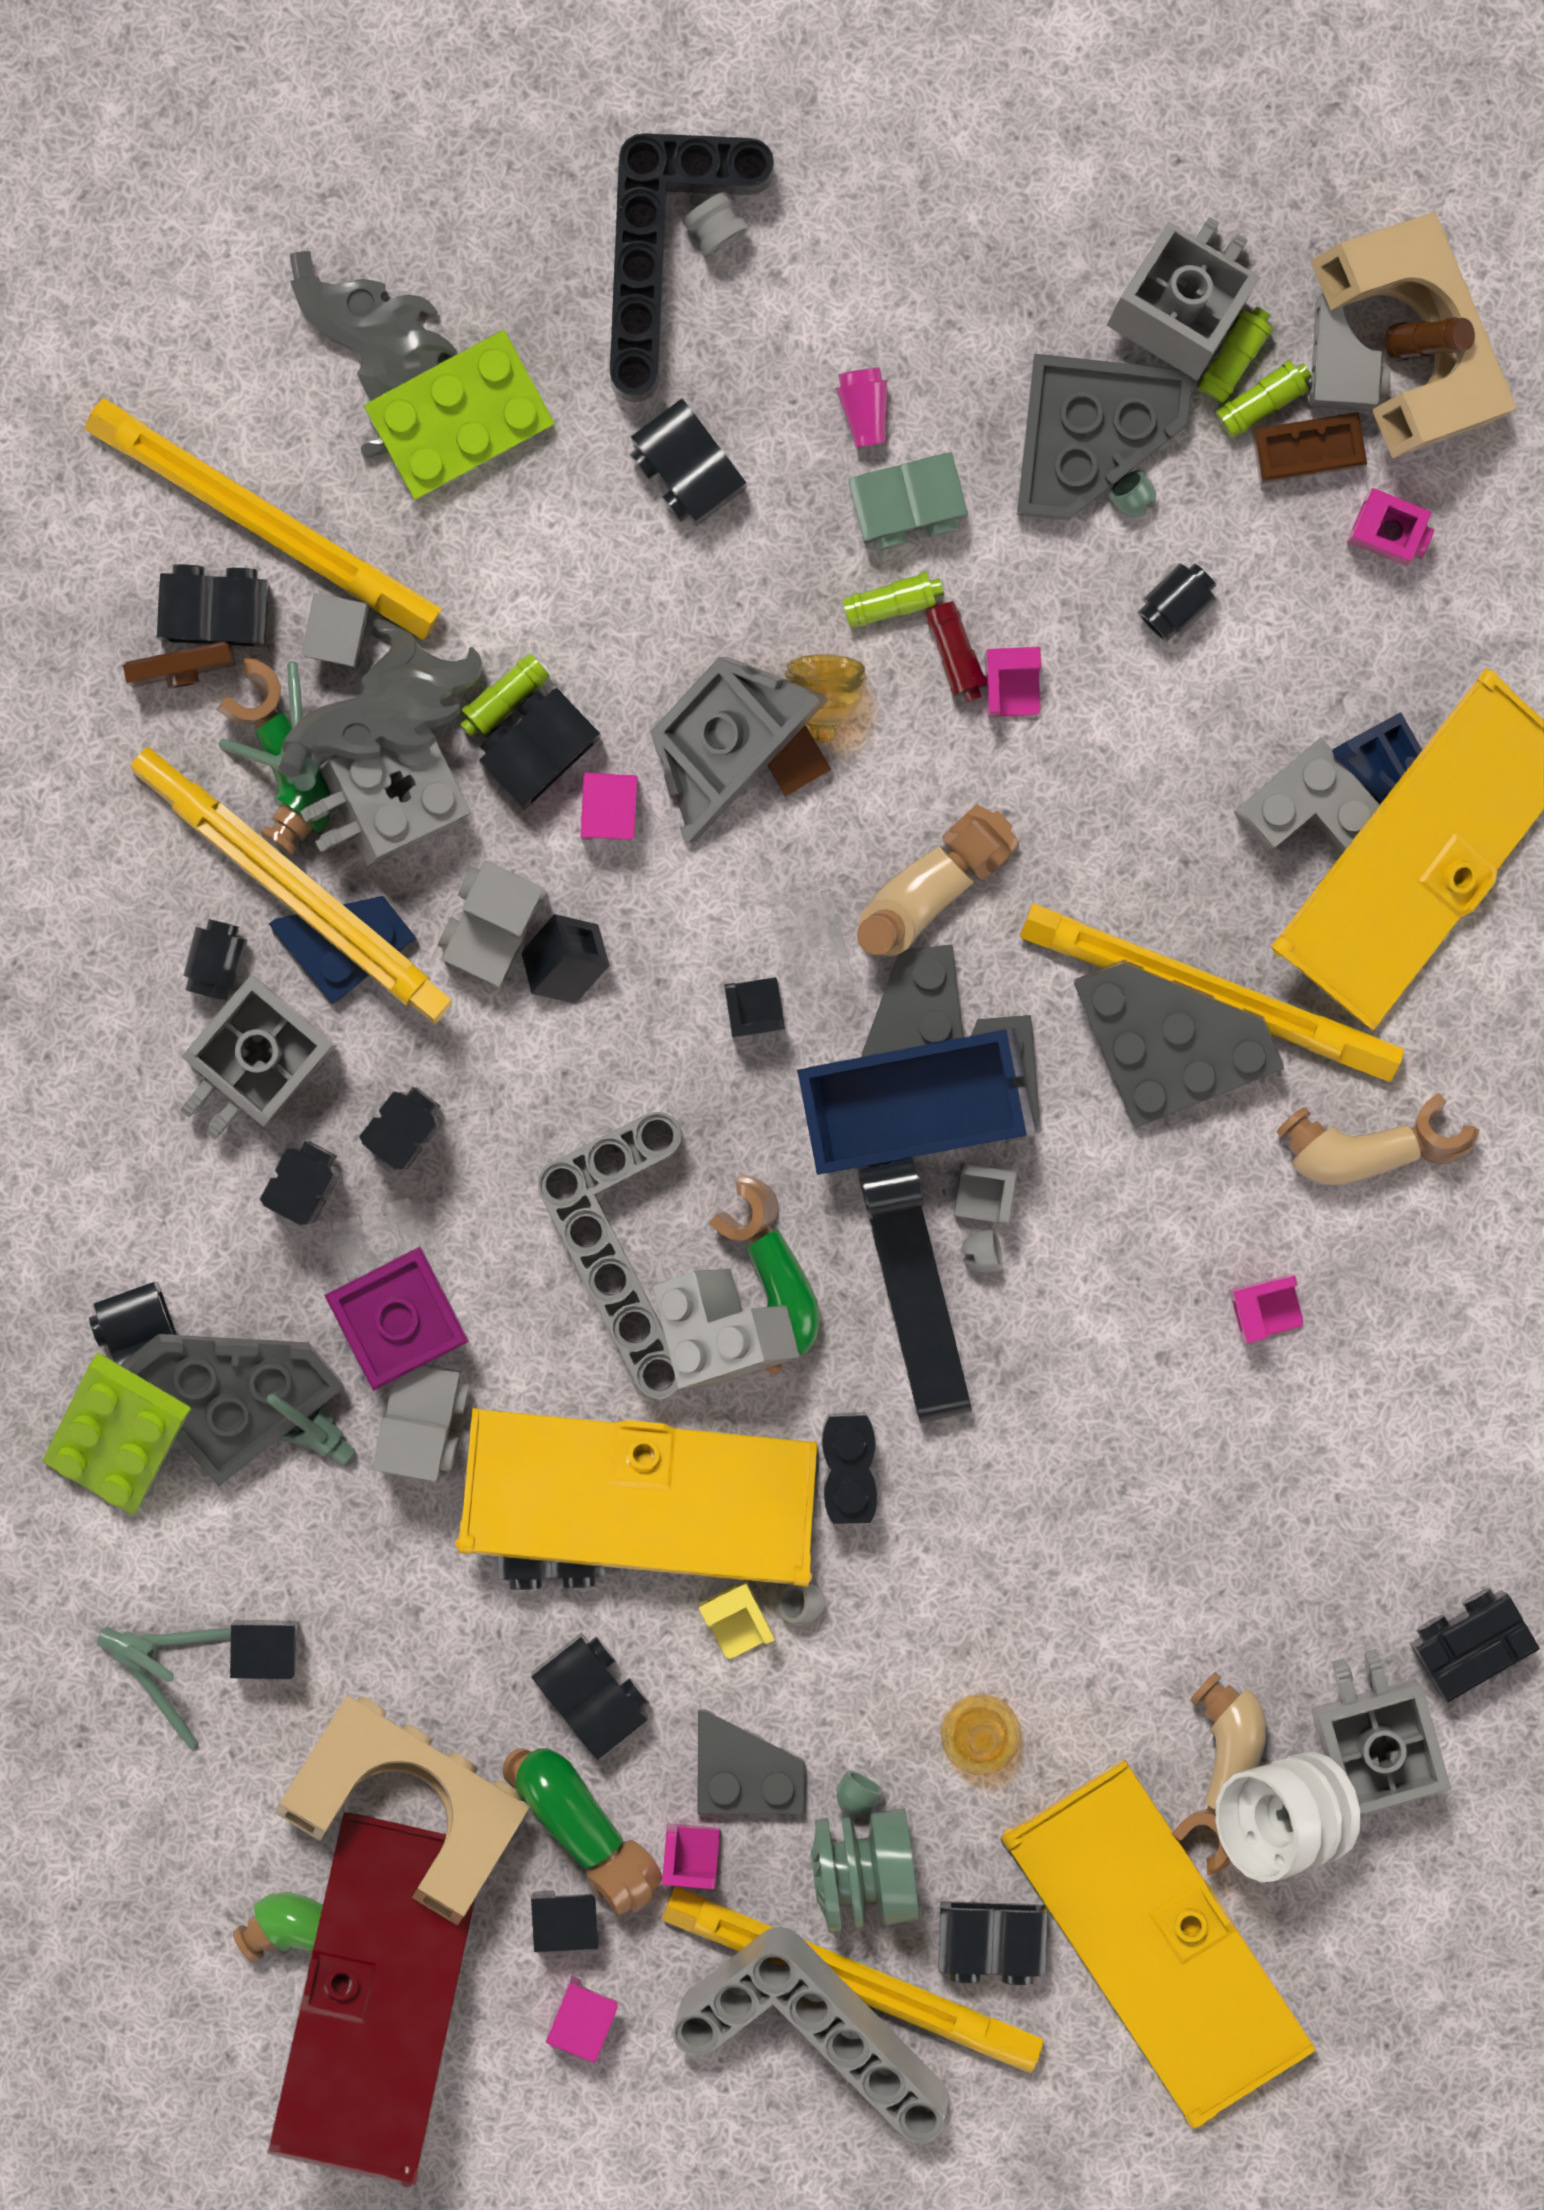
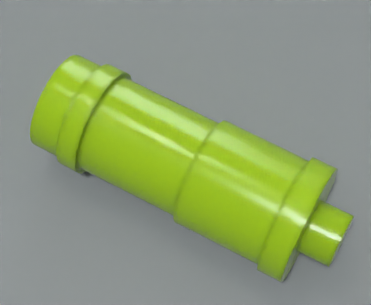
[1197,306,1274,404]
[1215,360,1312,439]
[842,571,944,629]
[460,653,551,738]

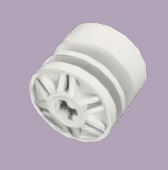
[1215,1751,1360,1883]

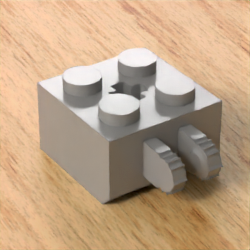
[1106,216,1260,381]
[300,728,472,867]
[180,975,337,1139]
[1312,1649,1451,1815]

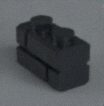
[359,1087,442,1169]
[260,1141,342,1226]
[1410,1588,1540,1703]

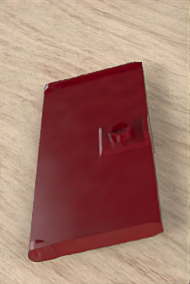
[267,1812,475,2188]

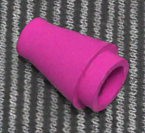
[835,367,888,447]

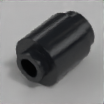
[1137,563,1217,642]
[183,919,247,1000]

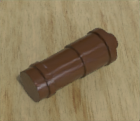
[1385,317,1475,362]

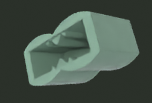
[848,452,968,550]

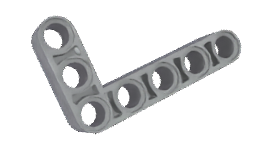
[538,1112,682,1400]
[673,1927,949,2144]

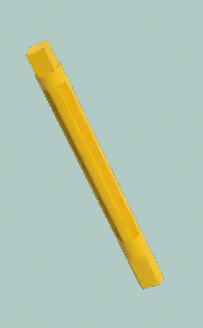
[84,397,442,640]
[130,746,452,1025]
[1019,903,1405,1083]
[661,1886,1044,2074]

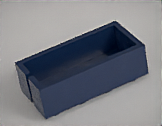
[797,1028,1035,1175]

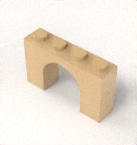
[1310,211,1517,459]
[275,1695,530,1926]

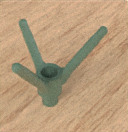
[219,661,335,791]
[267,1394,355,1465]
[97,1627,231,1749]

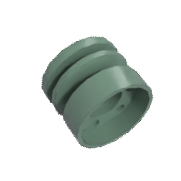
[811,1809,920,1933]

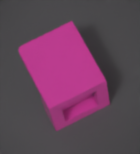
[984,647,1041,717]
[580,773,638,840]
[1229,1274,1303,1343]
[662,1823,720,1889]
[546,1976,618,2063]

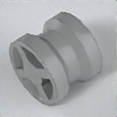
[682,191,750,257]

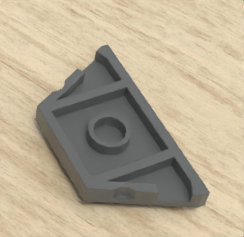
[650,656,828,843]

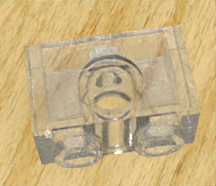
[321,1196,447,1287]

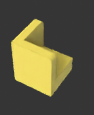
[698,1580,775,1659]

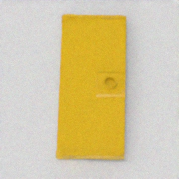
[1270,668,1544,1031]
[455,1408,817,1587]
[1000,1758,1316,2129]

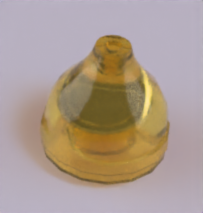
[785,654,866,742]
[940,1694,1021,1775]

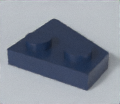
[1332,712,1422,802]
[269,896,417,1004]

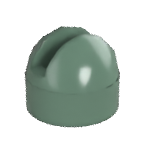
[1109,470,1157,518]
[836,1770,883,1817]

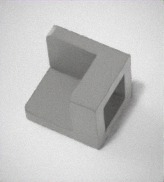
[302,593,370,671]
[953,1163,1017,1224]

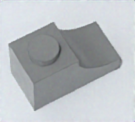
[1309,293,1390,411]

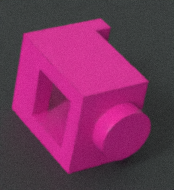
[1346,488,1435,566]

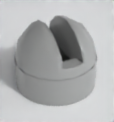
[961,1229,1002,1273]
[778,1582,825,1624]

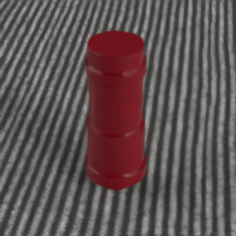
[925,601,987,703]

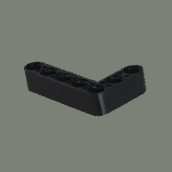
[610,133,774,402]
[857,1158,972,1424]

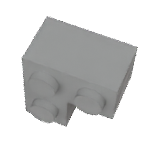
[1234,738,1380,855]
[438,860,547,988]
[652,1269,800,1389]
[372,1364,469,1482]

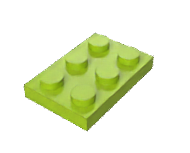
[362,329,555,500]
[42,1353,191,1516]

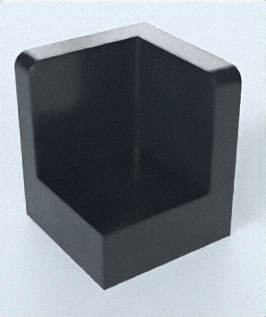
[522,914,609,1003]
[724,977,785,1038]
[230,1620,299,1679]
[531,1890,599,1953]

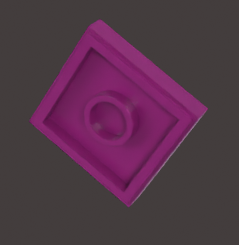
[324,1246,470,1391]

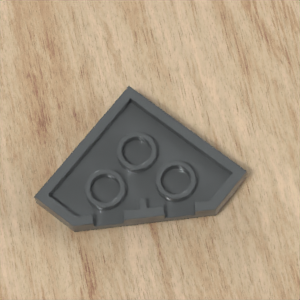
[1016,354,1193,521]
[1074,959,1284,1128]
[120,1334,345,1486]

